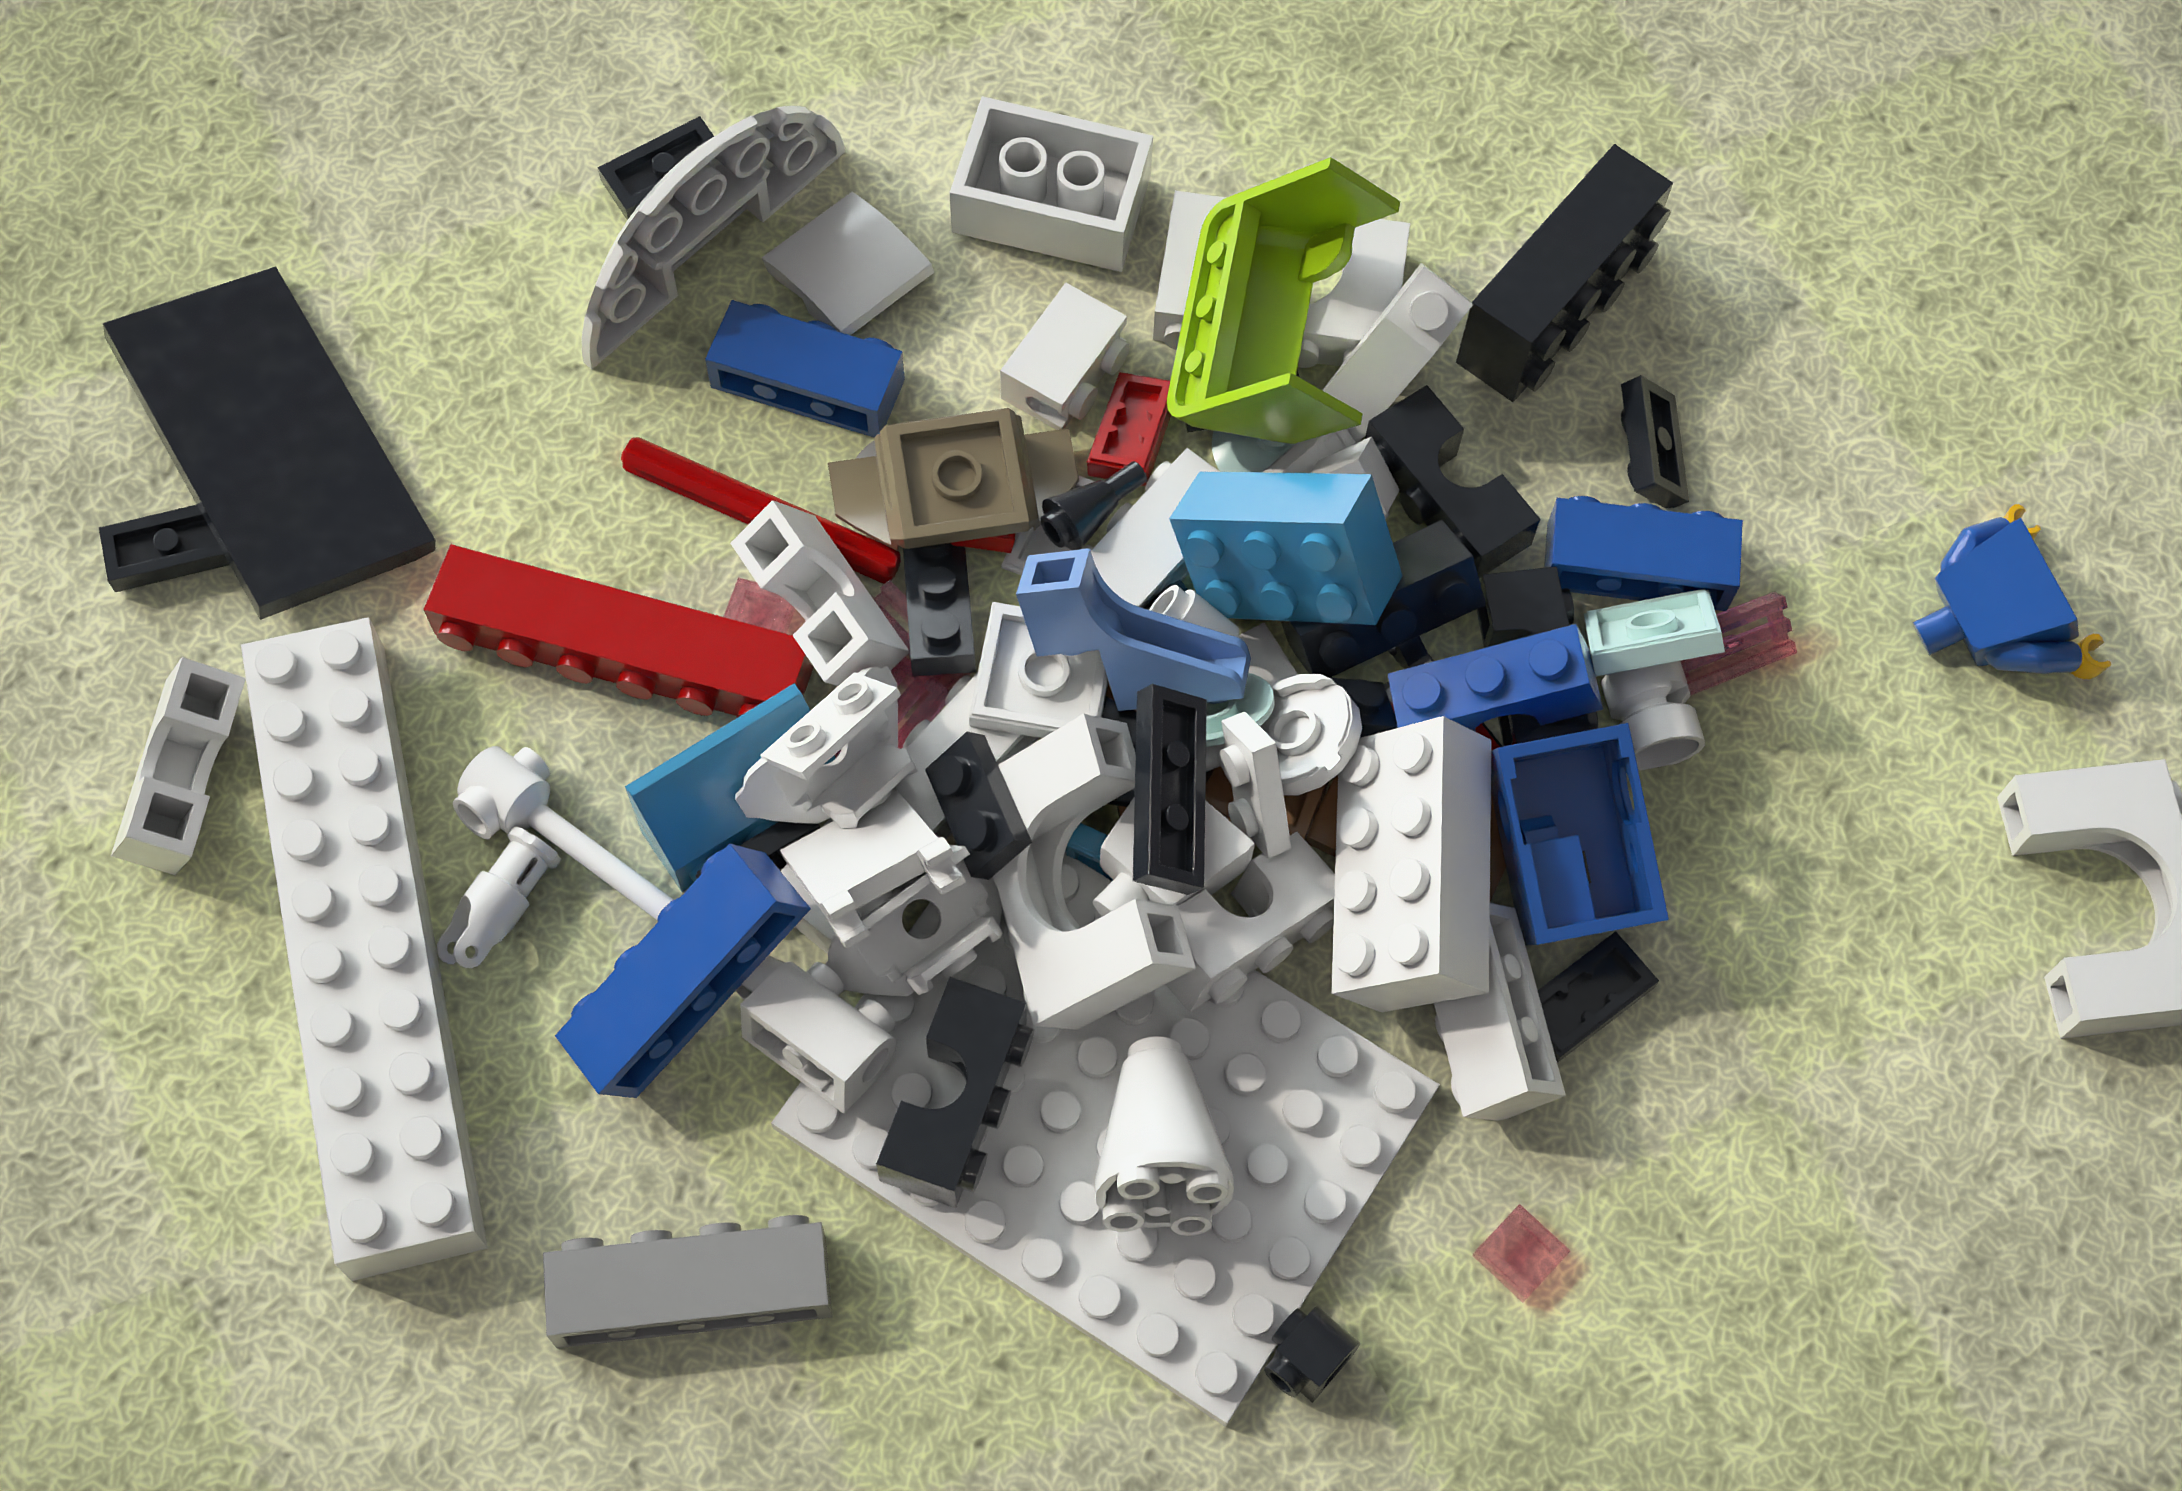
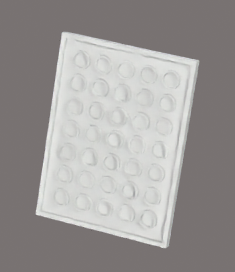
[771,852,1440,1427]

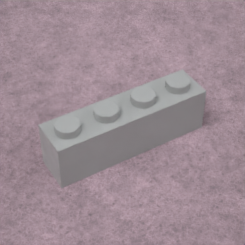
[543,1215,832,1348]

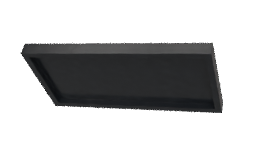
[103,266,436,620]

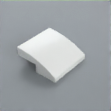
[762,192,934,335]

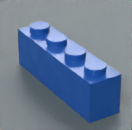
[555,843,811,1098]

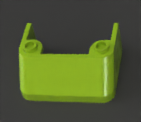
[1167,157,1401,444]

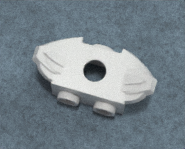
[735,665,918,829]
[825,845,1003,996]

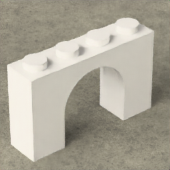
[1153,190,1410,368]
[993,714,1196,1030]
[1997,759,2182,1039]

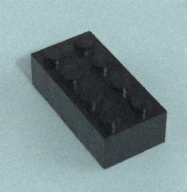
[1456,144,1673,402]

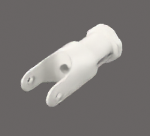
[436,826,561,968]

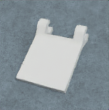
[780,788,966,948]

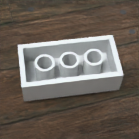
[1332,716,1491,1012]

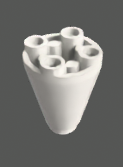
[1095,1037,1234,1236]

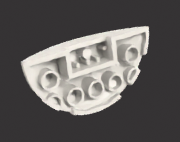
[582,106,845,370]

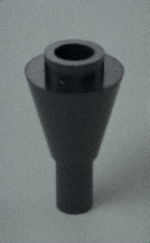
[1040,461,1147,550]

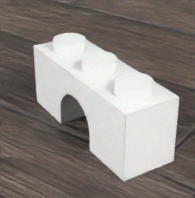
[730,500,910,686]
[111,657,246,876]
[1165,832,1335,1012]

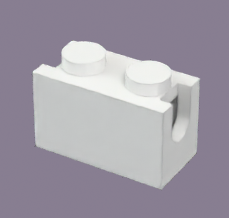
[1000,283,1130,430]

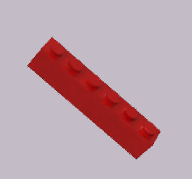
[423,544,814,718]

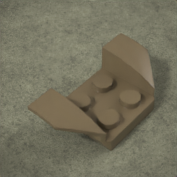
[828,408,1079,551]

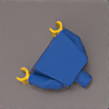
[1913,504,2111,679]

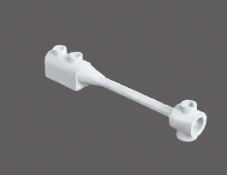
[453,746,897,1114]

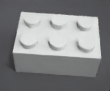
[950,96,1153,272]

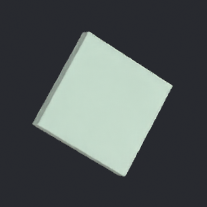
[1584,589,1725,676]

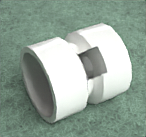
[1601,661,1705,771]

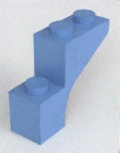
[1016,548,1251,711]

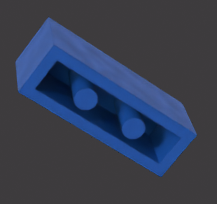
[705,300,905,437]
[1544,496,1743,611]

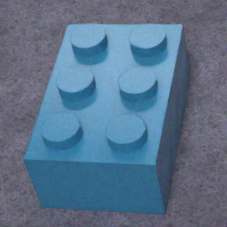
[1169,472,1403,625]

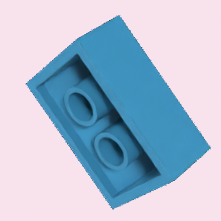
[625,683,836,892]

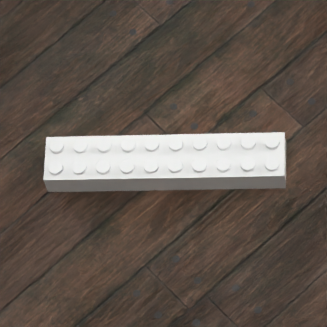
[241,617,488,1281]

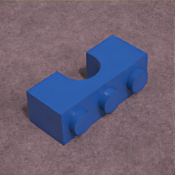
[1387,624,1603,732]

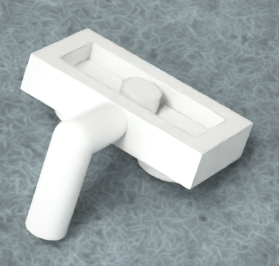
[1206,711,1292,859]

